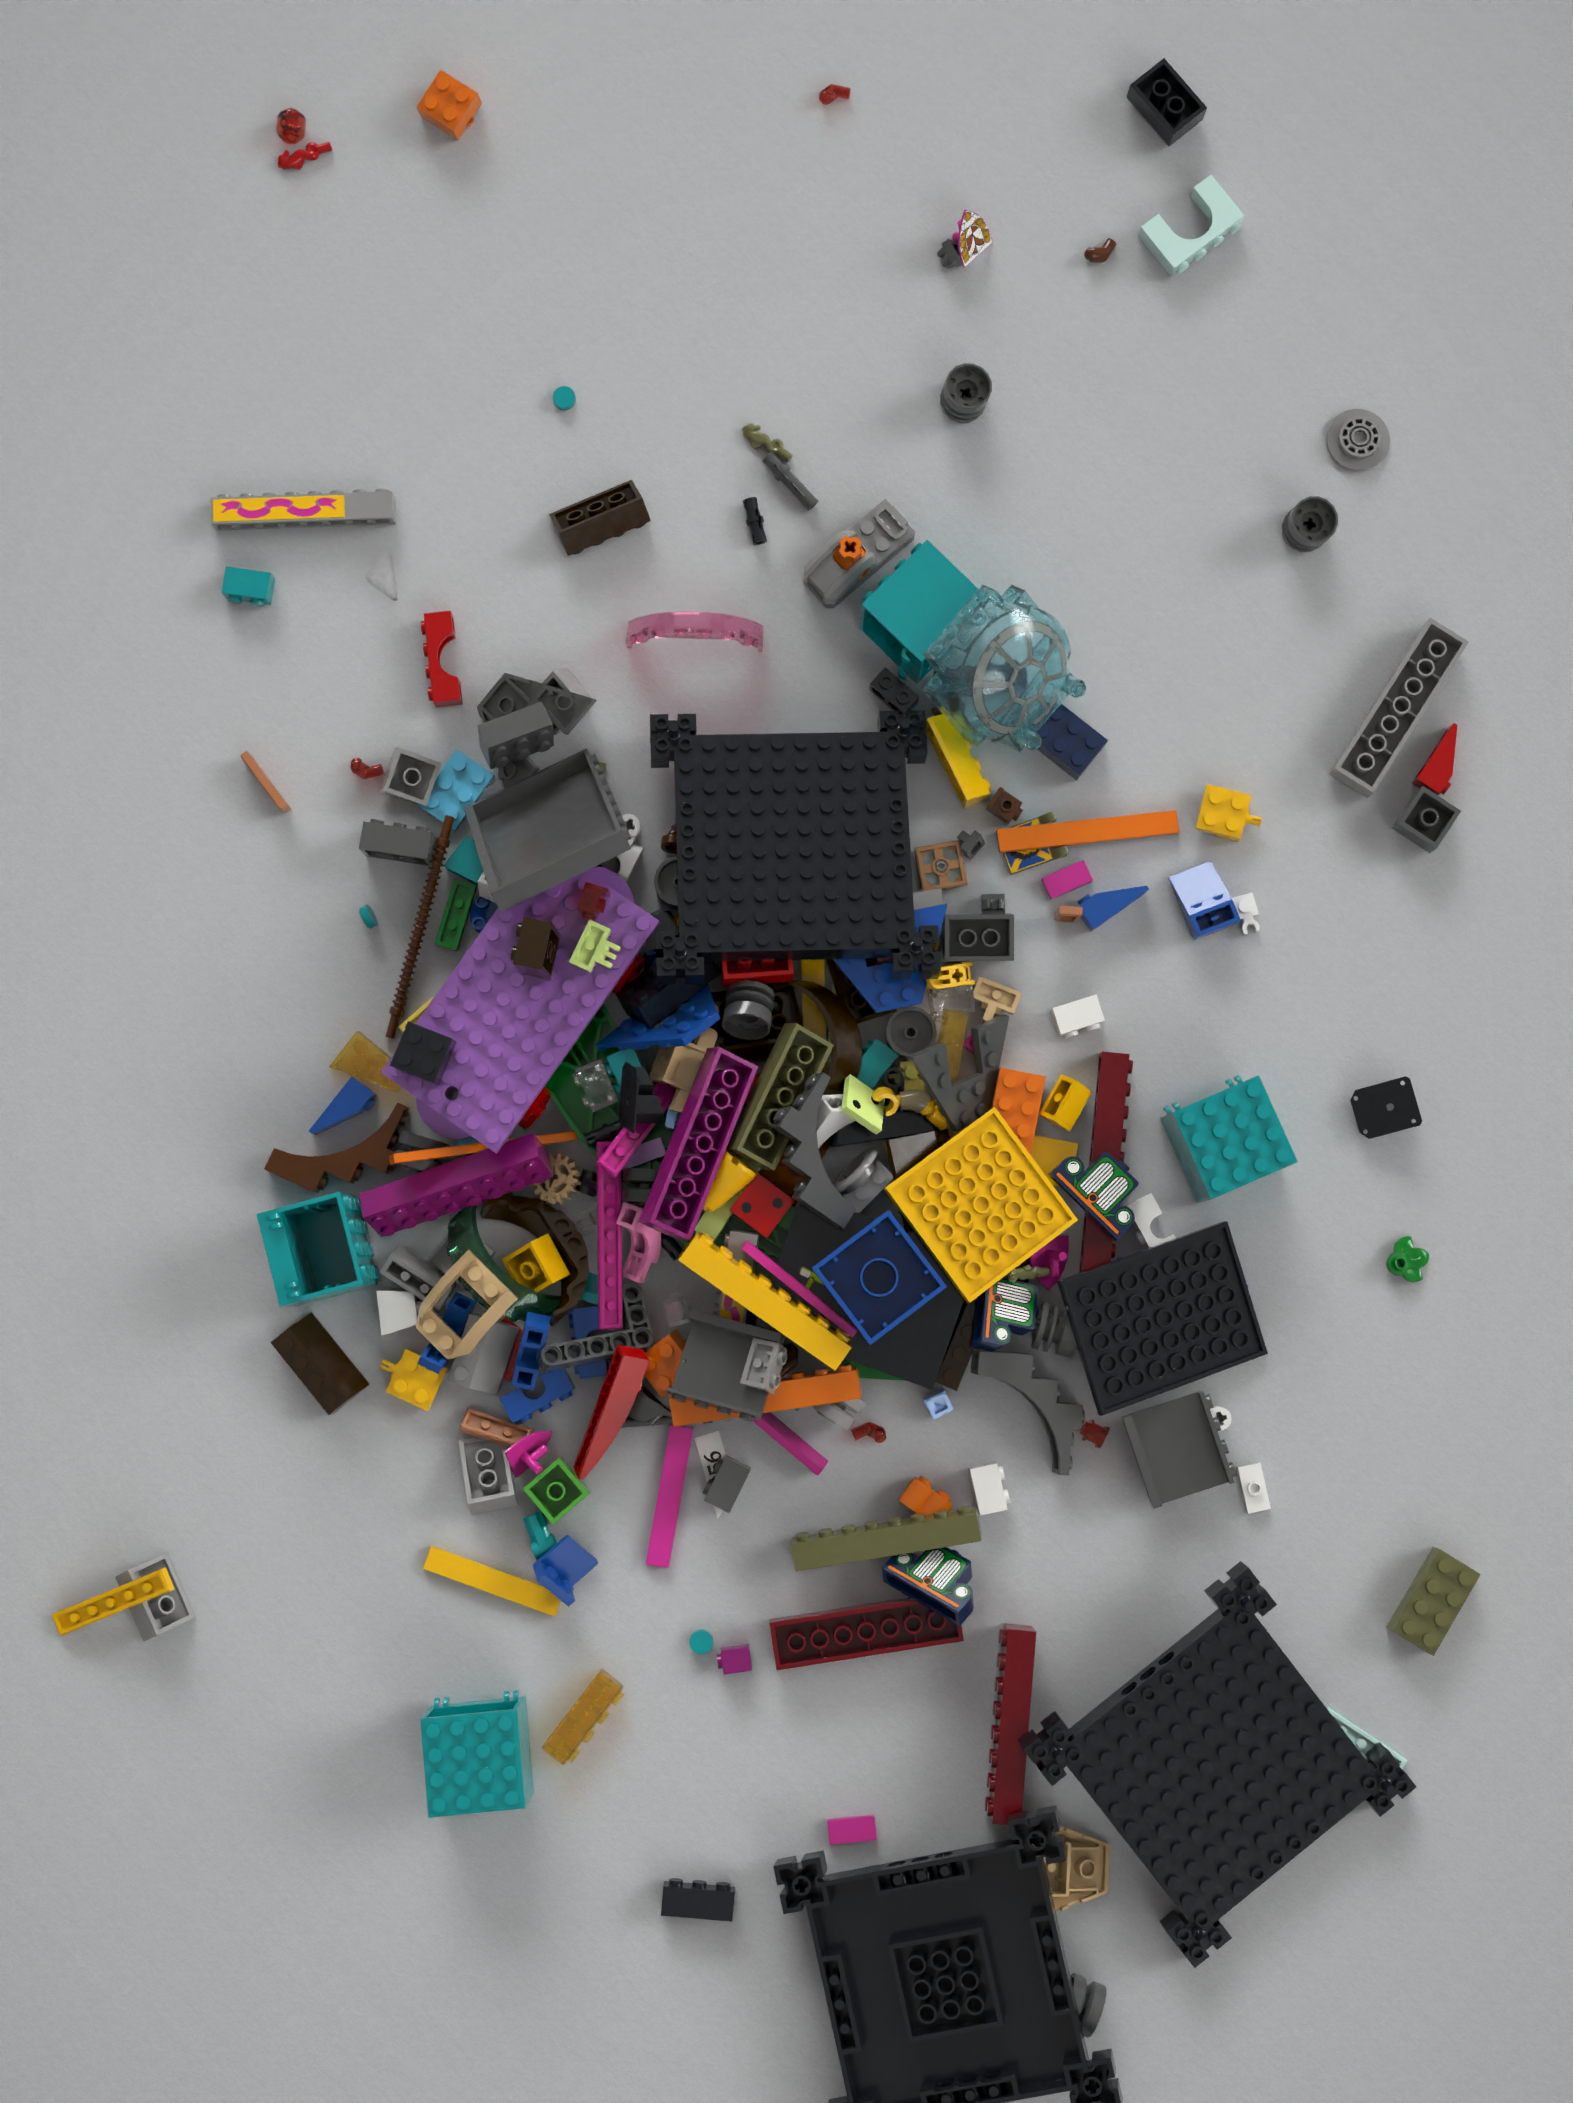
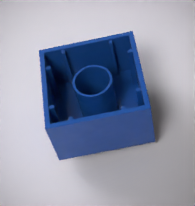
[812,1210,947,1345]

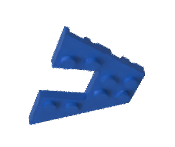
[833,903,947,1013]
[596,984,720,1052]

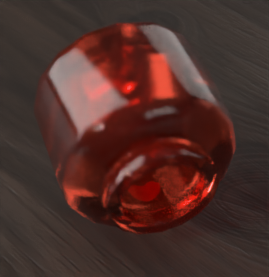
[276,108,306,144]

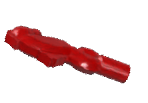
[277,142,332,170]

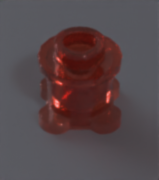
[1080,1419,1110,1449]

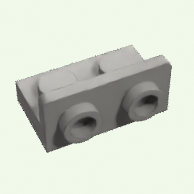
[740,1338,787,1394]

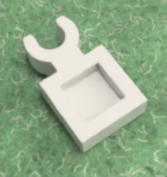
[1232,893,1260,936]

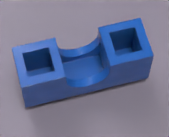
[568,1306,609,1379]
[511,1312,550,1390]
[499,1368,576,1425]

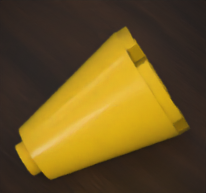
[703,1149,758,1212]

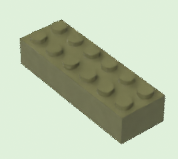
[726,1023,834,1171]

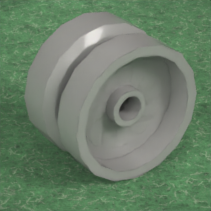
[812,1399,867,1431]

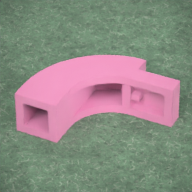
[616,1202,661,1284]

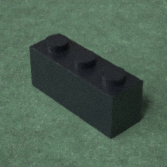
[661,1878,735,1922]

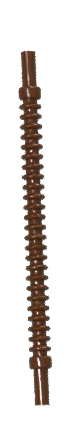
[385,815,454,1039]

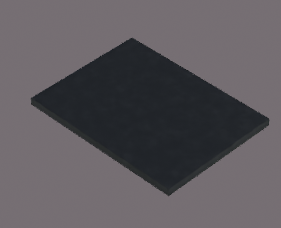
[755,1203,964,1390]
[1057,1221,1268,1416]

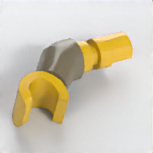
[872,1087,948,1130]

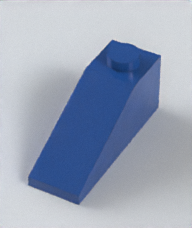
[1078,886,1149,932]
[309,1076,377,1135]

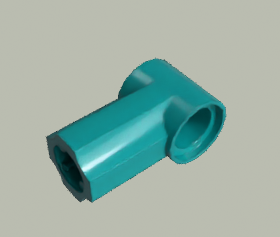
[523,1511,557,1560]

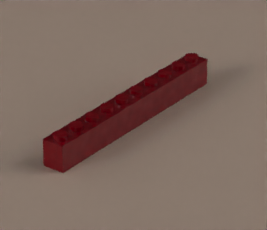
[1079,1051,1133,1273]

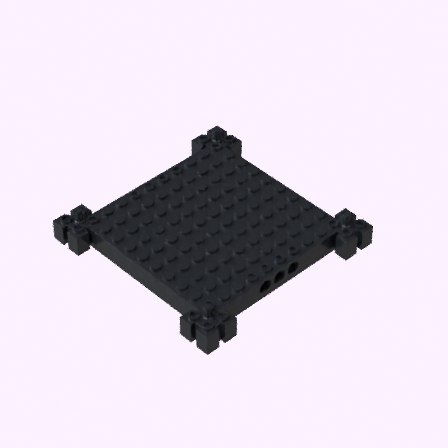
[650,710,941,985]
[1018,1561,1416,1968]
[773,1805,1123,2103]

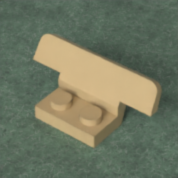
[649,1027,718,1113]

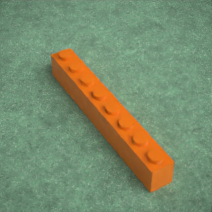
[669,1364,862,1427]

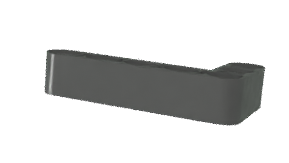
[538,1282,653,1371]

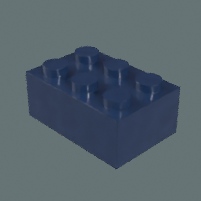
[1024,700,1108,781]

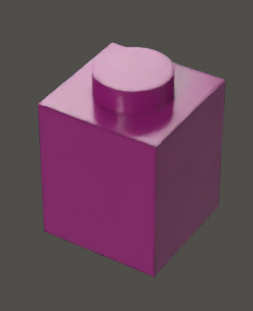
[717,1644,752,1675]

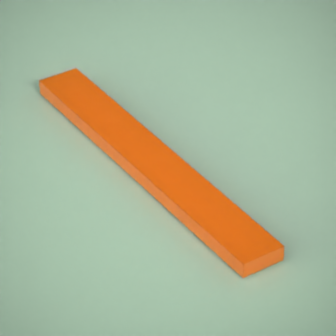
[996,810,1179,853]
[389,1131,577,1165]

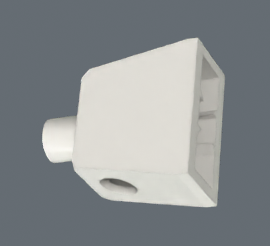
[376,1290,423,1335]

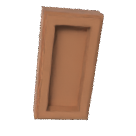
[1054,905,1083,923]

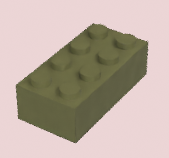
[1386,1547,1481,1656]

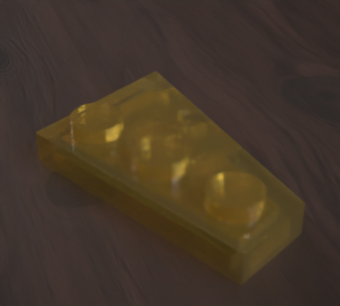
[329,1031,401,1092]

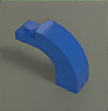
[418,1292,477,1374]

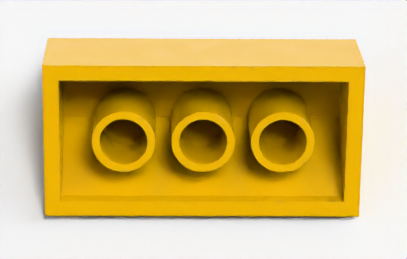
[925,712,991,809]

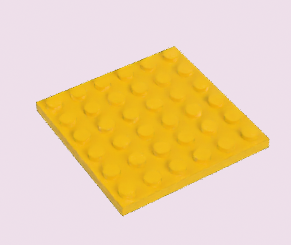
[884,1107,1078,1304]

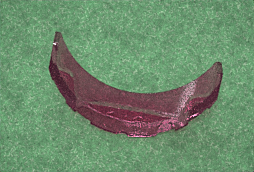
[626,611,764,652]

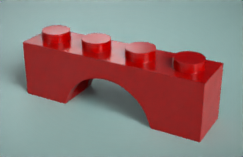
[421,610,463,707]

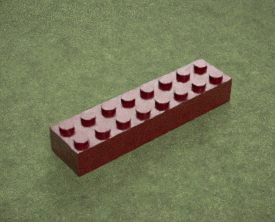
[769,1597,964,1670]
[985,1623,1036,1825]

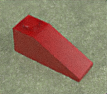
[1412,723,1458,795]

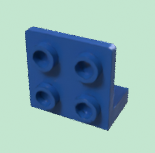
[533,1535,598,1607]

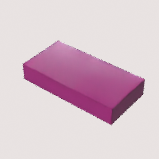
[1041,860,1093,900]
[827,1815,877,1845]

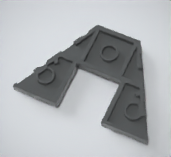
[477,673,597,788]
[907,1015,1009,1132]

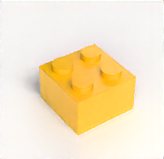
[502,1234,570,1300]

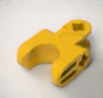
[926,961,975,989]

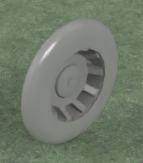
[1327,409,1390,470]
[832,1148,878,1194]

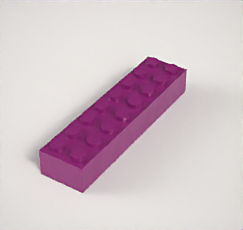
[638,1047,758,1241]
[359,1133,554,1237]

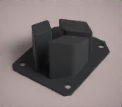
[618,1062,663,1133]
[1350,1076,1422,1139]

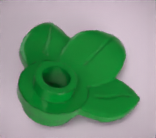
[1386,1236,1429,1283]

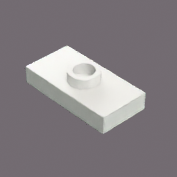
[1236,1462,1271,1514]

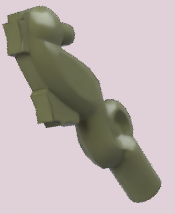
[742,423,793,463]
[1008,1265,1050,1283]

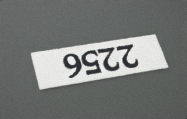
[694,1431,726,1519]

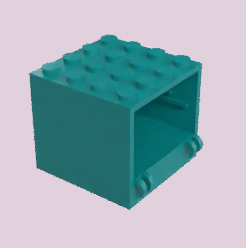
[859,540,987,684]
[1160,1075,1298,1203]
[256,1191,380,1307]
[420,1690,534,1818]

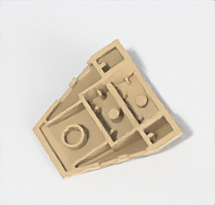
[1044,1826,1110,1912]

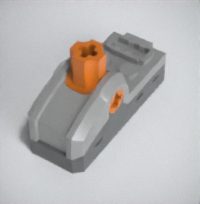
[803,499,915,609]

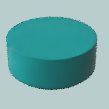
[553,386,576,411]
[359,905,378,929]
[690,1629,713,1654]

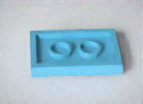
[418,749,495,832]

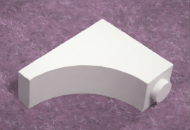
[816,1094,855,1149]

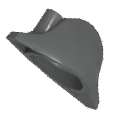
[629,1384,672,1426]

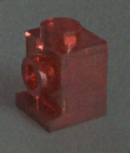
[577,882,611,921]

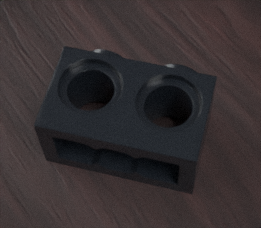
[869,667,919,717]

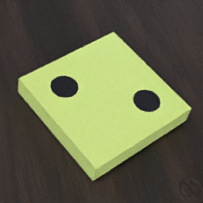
[841,1074,885,1135]

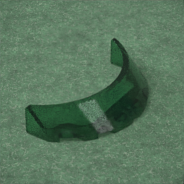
[446,1205,560,1322]

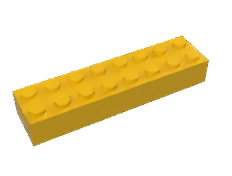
[678,1232,852,1371]

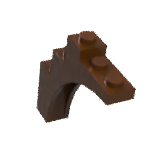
[264,1103,410,1193]

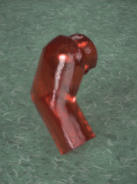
[819,84,851,105]
[350,758,384,779]
[851,1422,886,1443]

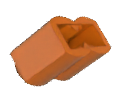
[898,1476,953,1515]

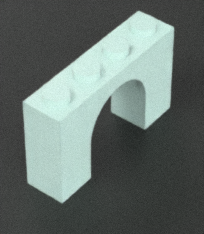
[1138,175,1245,276]

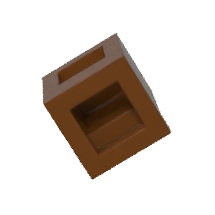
[986,787,1023,825]

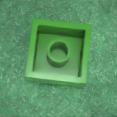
[523,1456,591,1525]

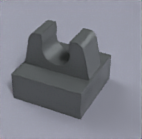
[937,239,962,268]
[957,830,985,861]
[981,894,1005,914]

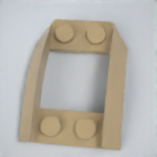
[415,1249,519,1359]

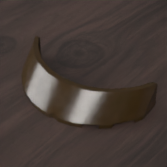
[787,980,863,1095]
[480,1193,589,1327]

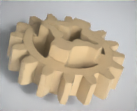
[532,1154,582,1205]

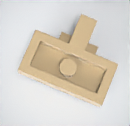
[970,976,1022,1023]

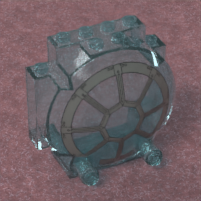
[922,585,1086,752]

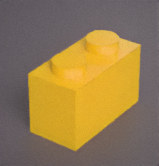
[1039,1074,1092,1132]

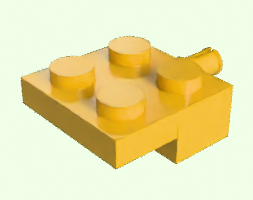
[1195,784,1262,842]
[379,1349,449,1411]

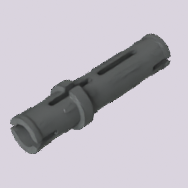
[762,452,819,511]

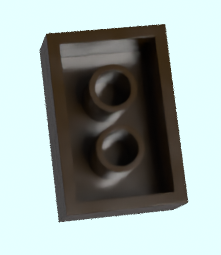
[511,917,561,980]

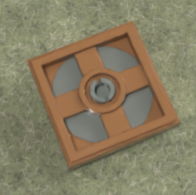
[914,840,968,890]

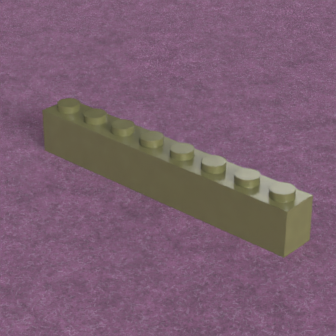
[790,1505,982,1571]

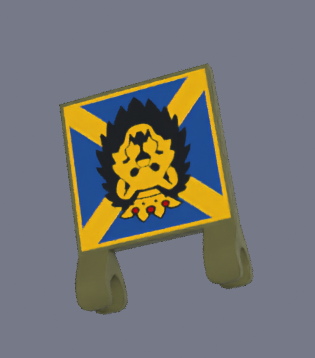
[1003,812,1069,875]

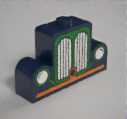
[1048,1152,1139,1241]
[972,1267,1039,1351]
[882,1547,974,1626]

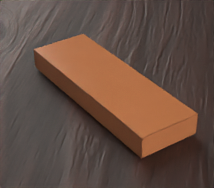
[240,751,291,813]
[459,1408,534,1447]

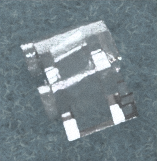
[927,985,976,1022]
[572,1059,619,1112]

